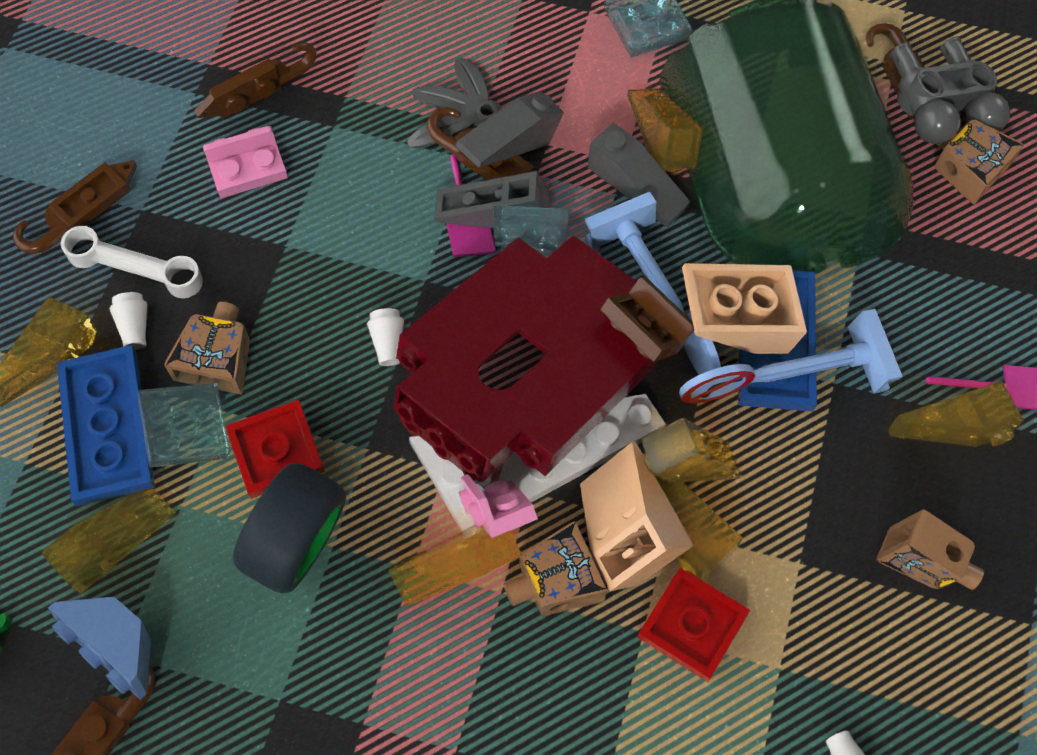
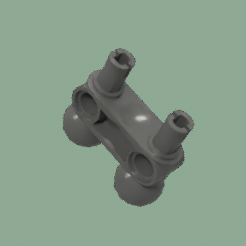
[889,36,1010,144]

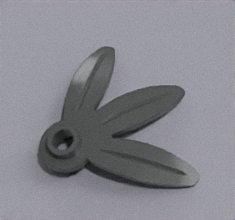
[407,58,502,148]

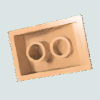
[682,263,807,354]

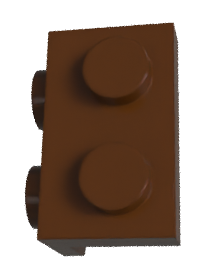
[600,277,694,362]

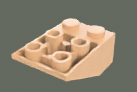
[580,441,693,591]

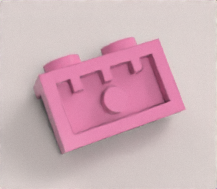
[203,126,288,199]
[458,474,538,538]

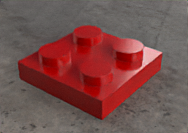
[225,400,325,499]
[637,567,751,682]

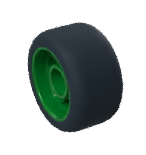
[233,463,346,593]

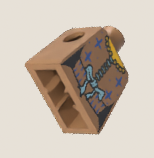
[935,120,1024,205]
[165,302,250,395]
[876,509,984,590]
[504,521,607,615]

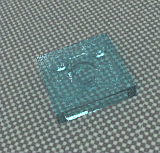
[604,0,693,58]
[494,206,569,252]
[137,383,230,468]

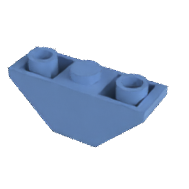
[48,597,151,700]

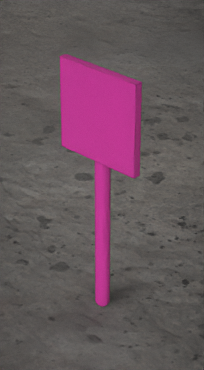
[446,154,496,257]
[925,365,1037,410]

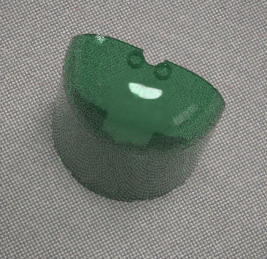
[659,0,914,274]

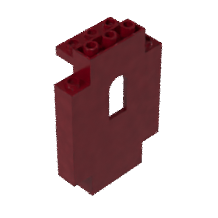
[393,235,657,488]

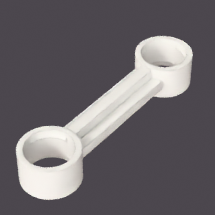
[61,226,203,298]

